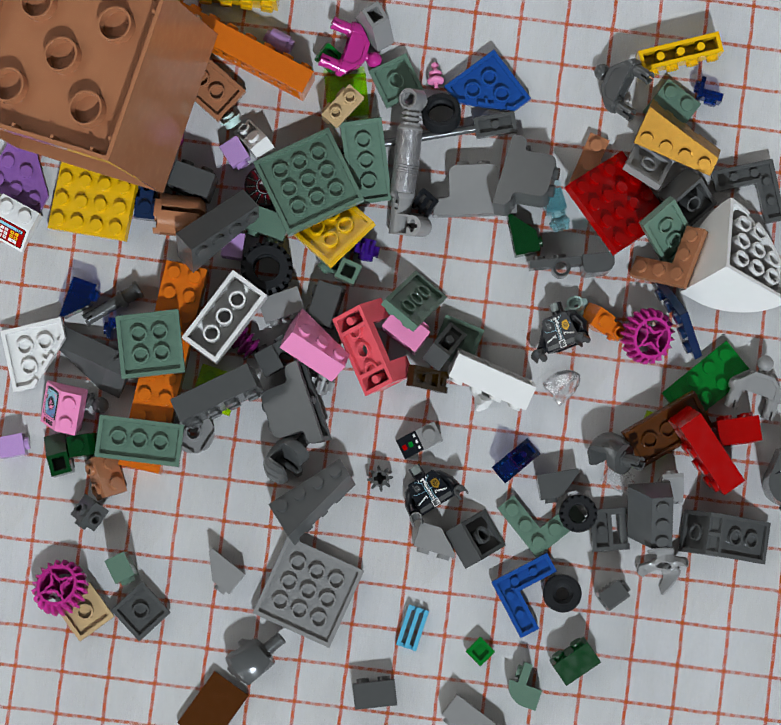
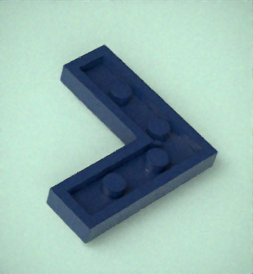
[655,283,702,360]

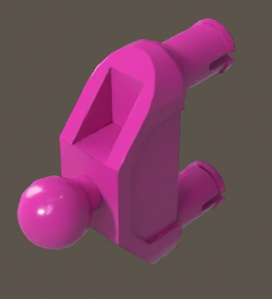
[318,16,382,77]

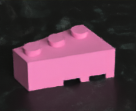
[280,308,350,382]

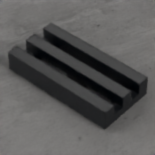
[412,188,439,218]

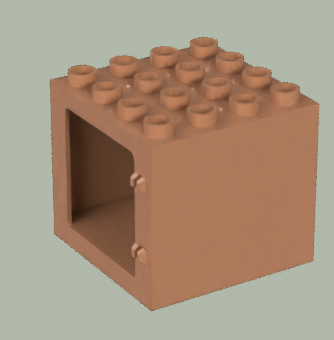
[0,0,218,193]

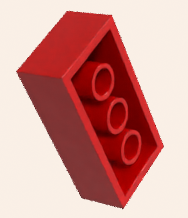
[668,406,745,495]

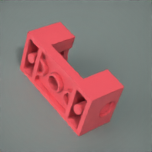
[332,298,410,396]

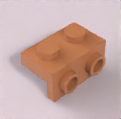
[85,457,127,501]

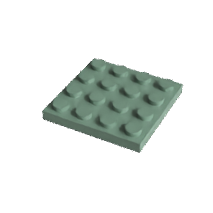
[253,127,364,237]

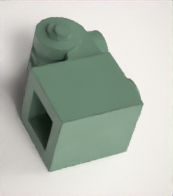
[317,257,362,287]

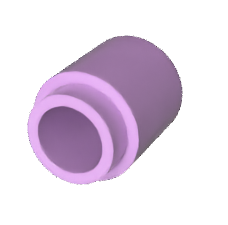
[263,28,295,54]

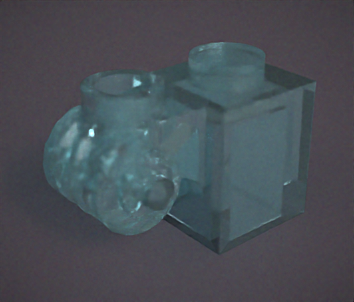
[543,187,570,233]

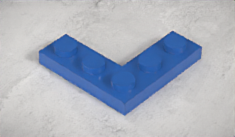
[491,553,557,638]

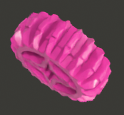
[620,308,675,364]
[31,559,89,617]

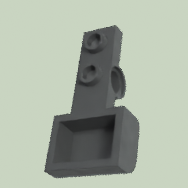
[528,252,615,279]

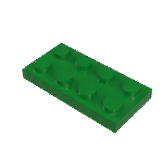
[661,341,749,411]

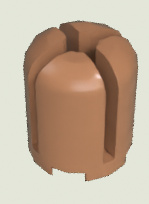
[152,192,207,236]

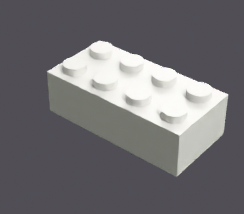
[182,270,268,365]
[447,348,536,411]

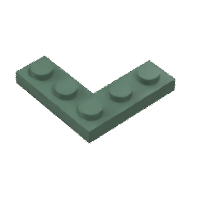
[497,495,586,558]

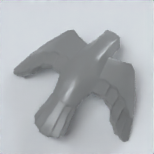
[637,548,689,595]

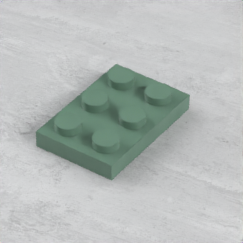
[639,196,689,263]

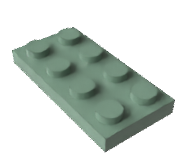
[340,117,392,204]
[381,270,447,332]
[94,414,185,467]

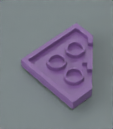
[0,143,49,213]

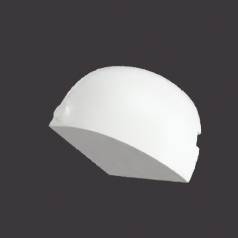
[680,197,781,313]

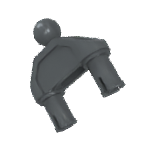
[594,58,655,121]

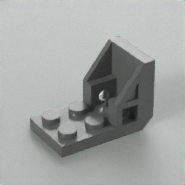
[678,510,771,564]

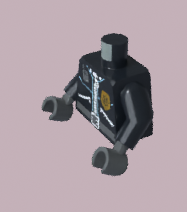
[531,301,591,363]
[405,464,469,527]

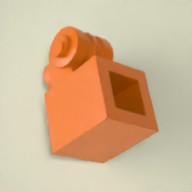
[582,302,625,342]

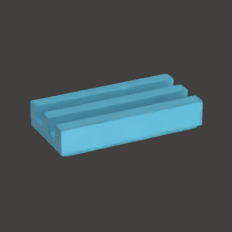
[396,604,429,651]

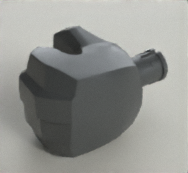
[263,432,310,484]
[587,432,645,475]
[225,632,286,685]

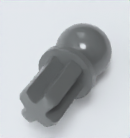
[85,393,109,414]

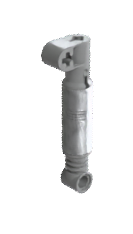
[389,88,432,237]

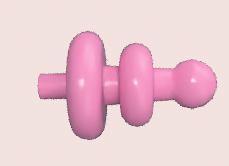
[427,62,444,89]

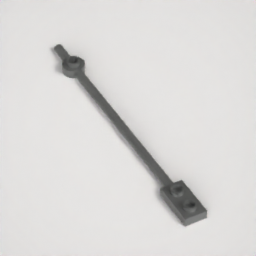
[339,111,518,154]

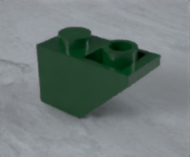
[44,433,75,478]

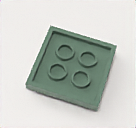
[115,309,186,380]

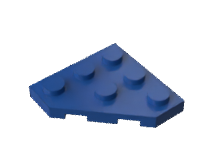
[444,50,531,112]

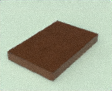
[177,671,249,725]

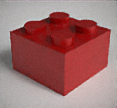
[712,412,763,447]

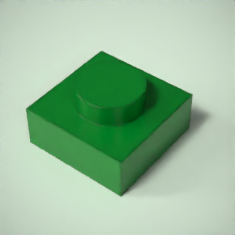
[314,43,342,73]
[465,637,495,667]

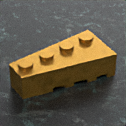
[634,99,721,176]

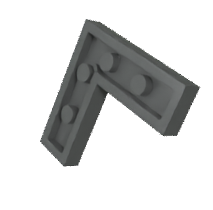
[711,159,781,224]

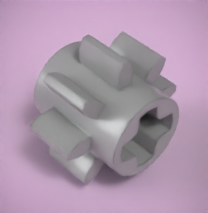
[311,373,336,395]

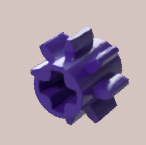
[354,238,380,262]

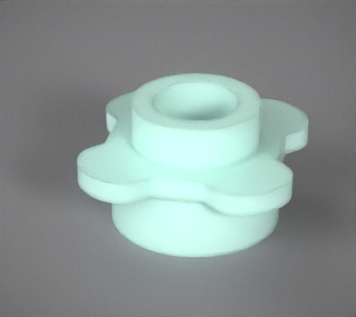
[220,111,241,130]
[565,295,588,316]

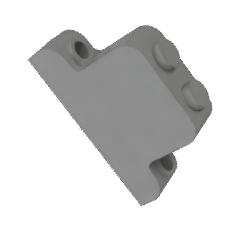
[433,161,517,218]

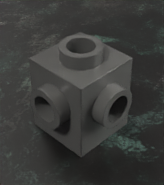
[71,494,109,531]

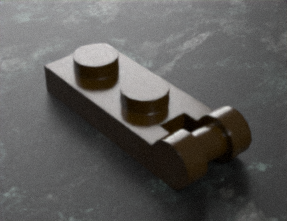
[406,365,449,394]

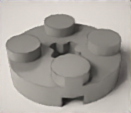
[174,418,215,453]

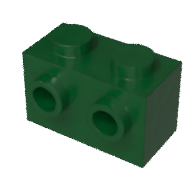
[549,637,601,686]

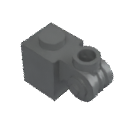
[253,334,290,378]

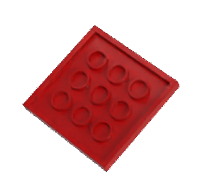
[564,151,661,256]

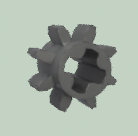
[367,465,393,492]

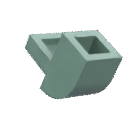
[508,662,542,711]

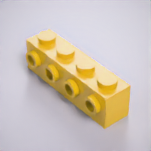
[635,31,724,77]

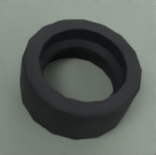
[421,93,461,135]

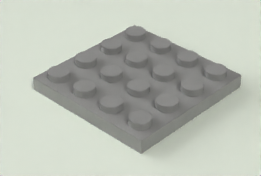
[253,536,364,648]

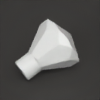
[471,391,493,412]

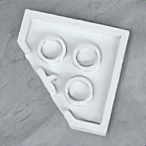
[0,317,67,393]

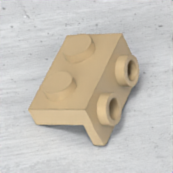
[321,84,364,128]

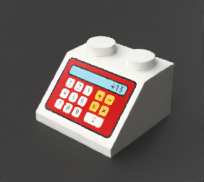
[0,193,43,253]

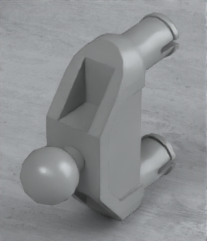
[724,355,781,421]

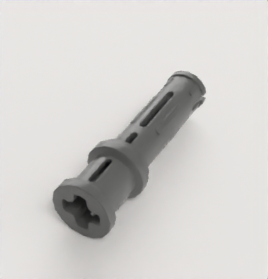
[82,281,144,326]

